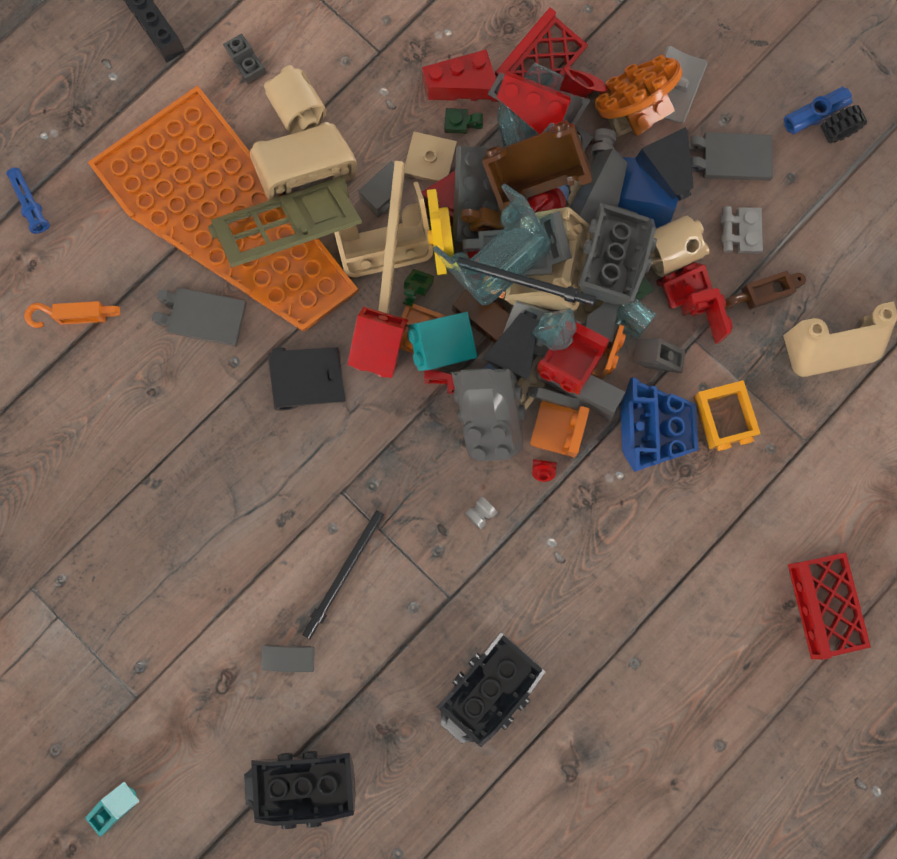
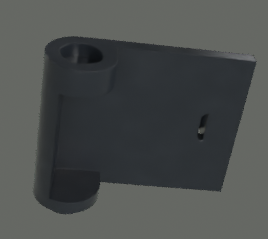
[268,347,345,411]

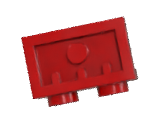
[656,262,713,309]

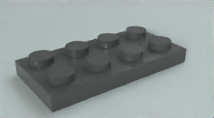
[452,146,498,242]

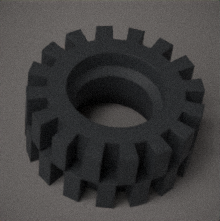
[820,105,867,144]

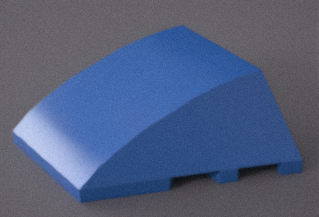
[618,157,678,229]
[620,377,699,472]

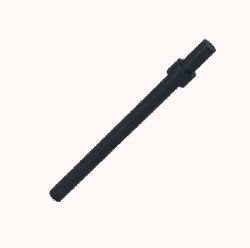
[457,257,597,306]
[302,510,384,639]

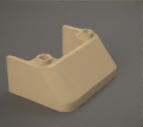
[334,182,433,277]

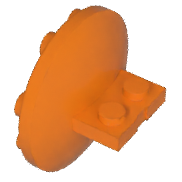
[595,55,683,136]

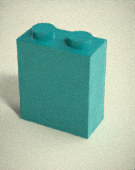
[408,312,478,371]

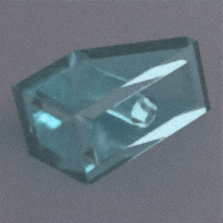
[532,308,577,351]

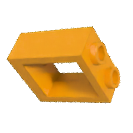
[693,380,761,451]

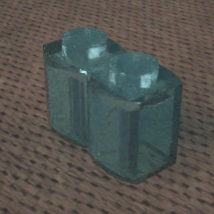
[615,297,657,339]

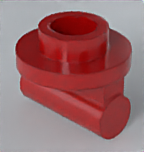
[532,459,557,482]

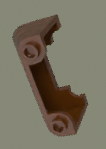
[482,121,592,214]

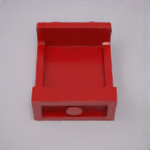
[347,306,408,378]
[537,317,609,395]

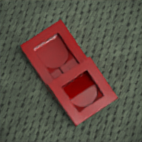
[424,370,455,394]

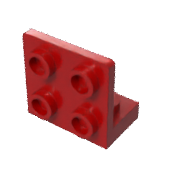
[681,288,733,344]

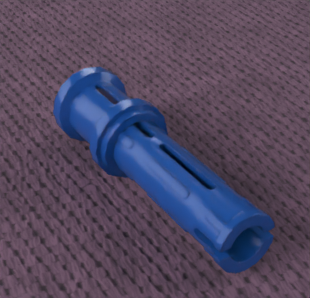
[6,167,50,234]

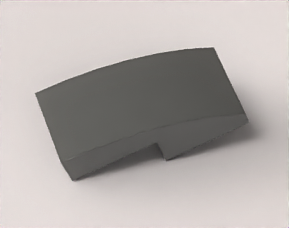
[223,33,267,84]
[262,644,315,672]

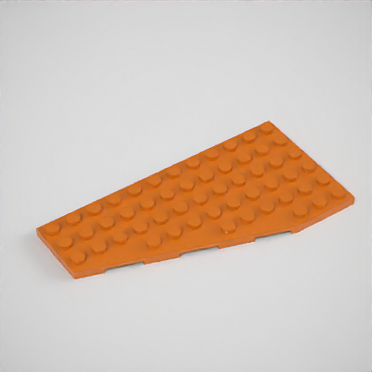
[87,85,359,332]

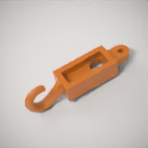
[24,301,120,328]

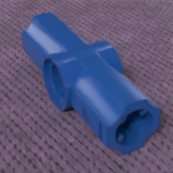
[783,86,853,135]

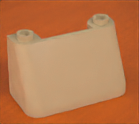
[250,122,357,200]
[505,207,592,311]
[783,301,897,377]

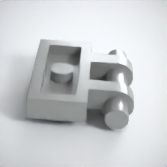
[720,206,763,254]

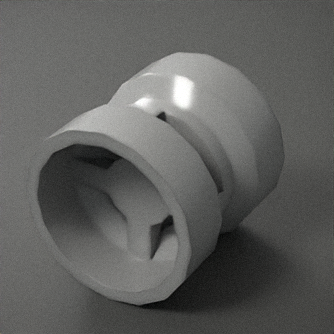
[591,128,617,157]
[465,496,498,529]

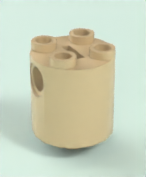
[264,65,327,134]
[650,216,709,277]

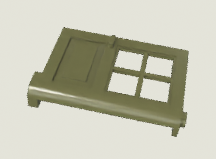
[208,176,362,268]

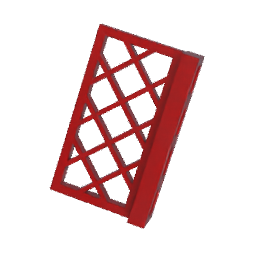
[494,7,588,88]
[788,553,871,660]

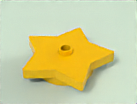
[427,189,455,275]

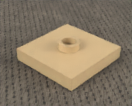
[404,132,457,183]

